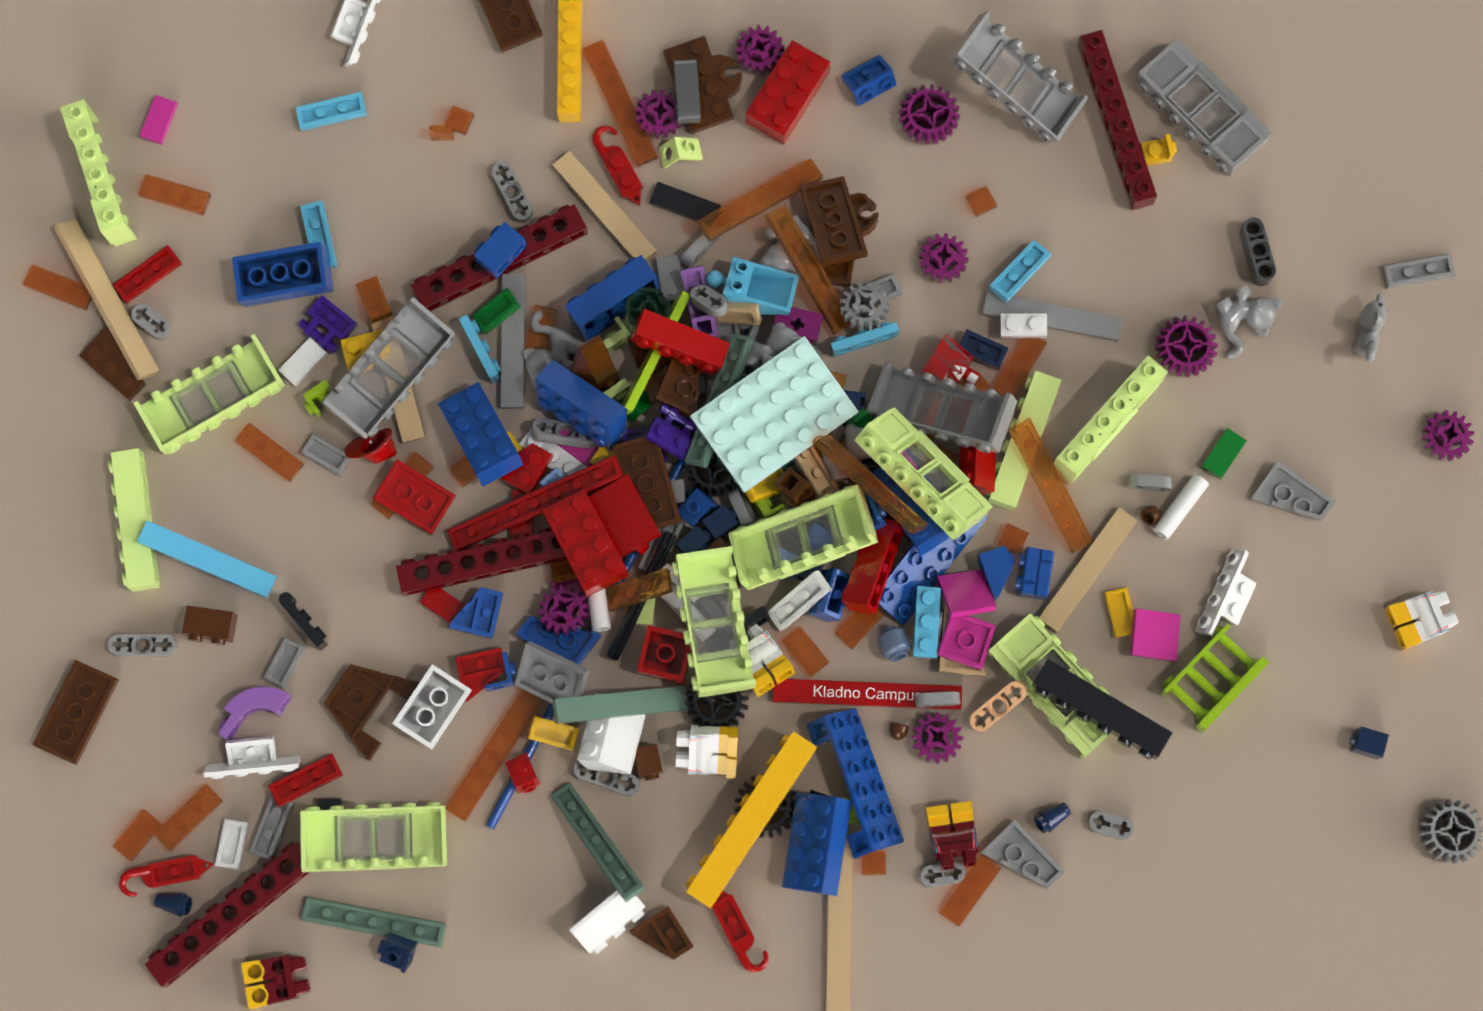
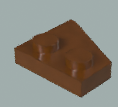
[630,906,694,960]

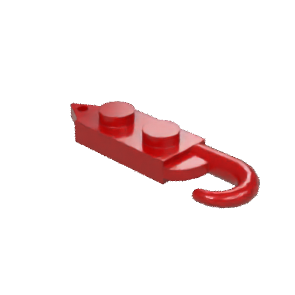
[592,125,643,206]
[119,855,214,897]
[712,891,769,973]

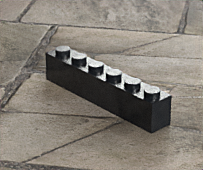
[1031,659,1173,760]

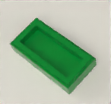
[472,288,521,334]
[1201,428,1247,480]

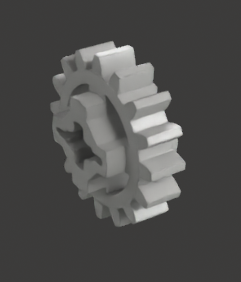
[840,282,890,331]

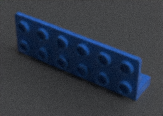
[879,486,987,625]
[806,708,904,859]

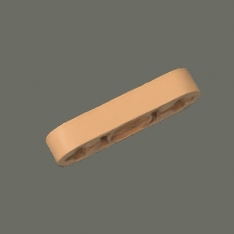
[970,680,1029,732]

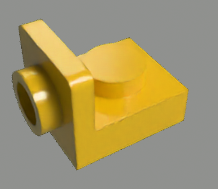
[1140,134,1177,166]

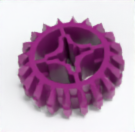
[899,84,960,145]
[1155,315,1218,378]

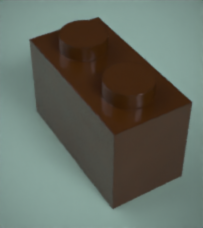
[182,605,238,645]

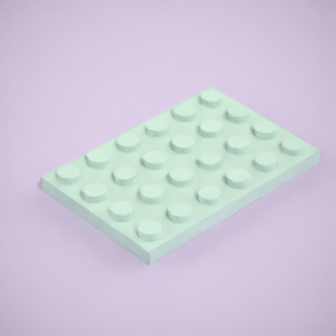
[690,336,859,493]

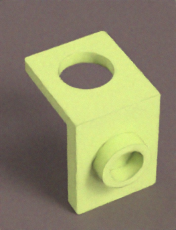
[659,137,703,168]

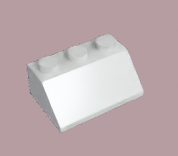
[392,664,472,750]
[577,693,646,774]
[570,890,646,954]

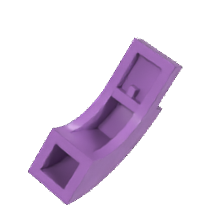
[680,265,718,337]
[218,687,293,740]

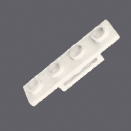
[330,0,380,68]
[1195,549,1257,636]
[203,736,301,779]

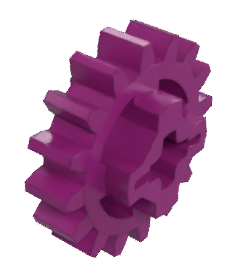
[736,25,785,75]
[635,89,682,139]
[919,233,969,283]
[1421,410,1474,461]
[538,585,589,636]
[911,712,963,764]

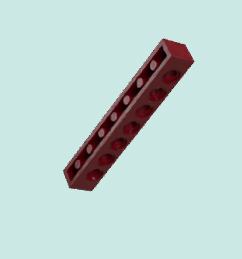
[1077,30,1157,210]
[411,204,588,312]
[396,528,566,597]
[144,842,310,988]

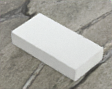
[278,338,327,387]
[215,819,249,870]

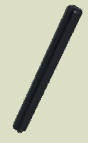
[607,531,676,661]

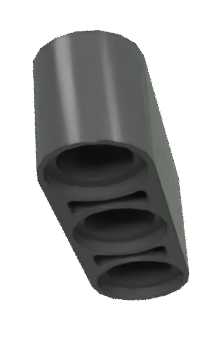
[673,59,701,124]
[1240,217,1276,286]

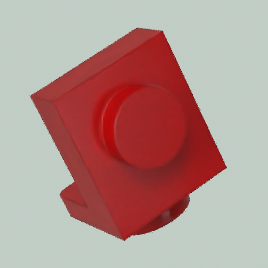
[505,753,541,793]

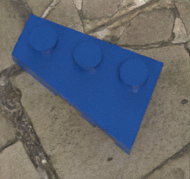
[516,616,601,665]

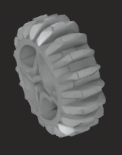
[1419,799,1483,864]

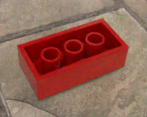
[745,40,831,145]
[542,489,628,598]

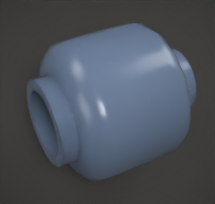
[877,625,911,662]

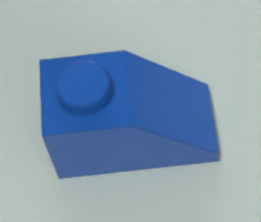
[977,545,1015,601]

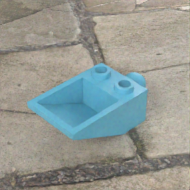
[706,257,799,315]

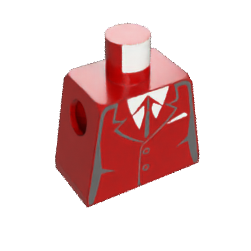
[921,333,980,385]

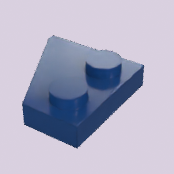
[448,587,503,639]

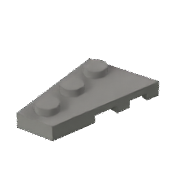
[1250,461,1336,521]
[981,820,1065,889]

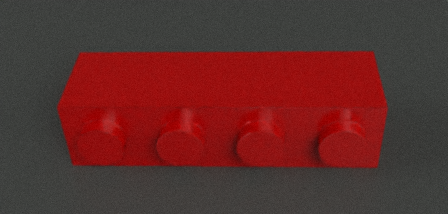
[630,309,730,374]
[959,400,996,495]
[842,519,904,615]

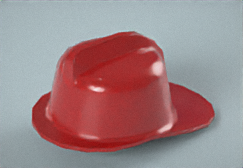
[345,428,397,464]

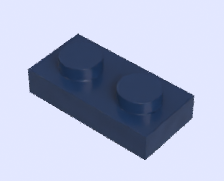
[960,329,1009,370]

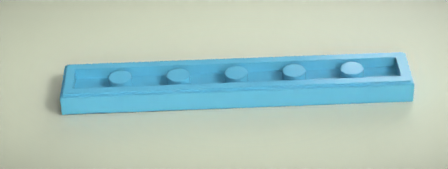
[137,520,277,598]

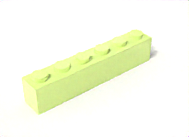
[986,370,1062,512]
[108,448,160,592]

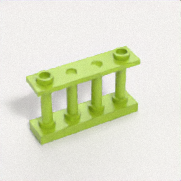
[1160,623,1270,732]

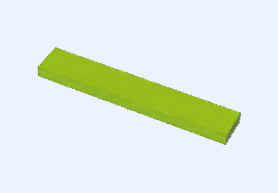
[622,291,690,415]

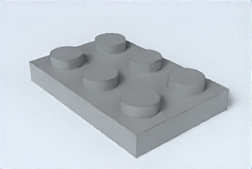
[514,641,590,703]

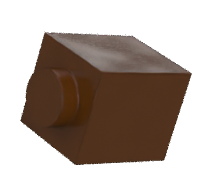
[635,743,663,781]

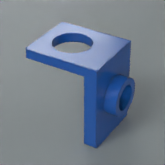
[678,488,721,527]
[484,652,517,692]

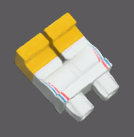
[1384,591,1459,651]
[728,625,795,698]
[676,725,738,779]

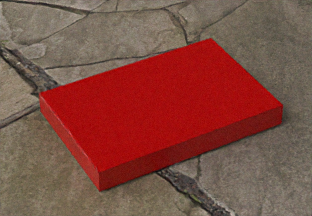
[372,459,456,535]
[589,474,662,558]

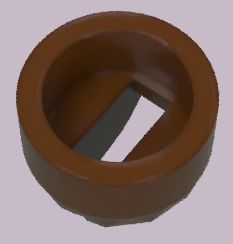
[1140,505,1161,526]
[889,722,909,740]

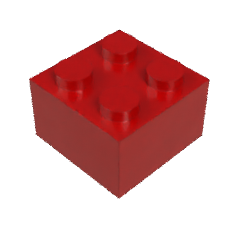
[637,625,691,685]

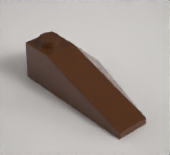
[569,335,620,392]

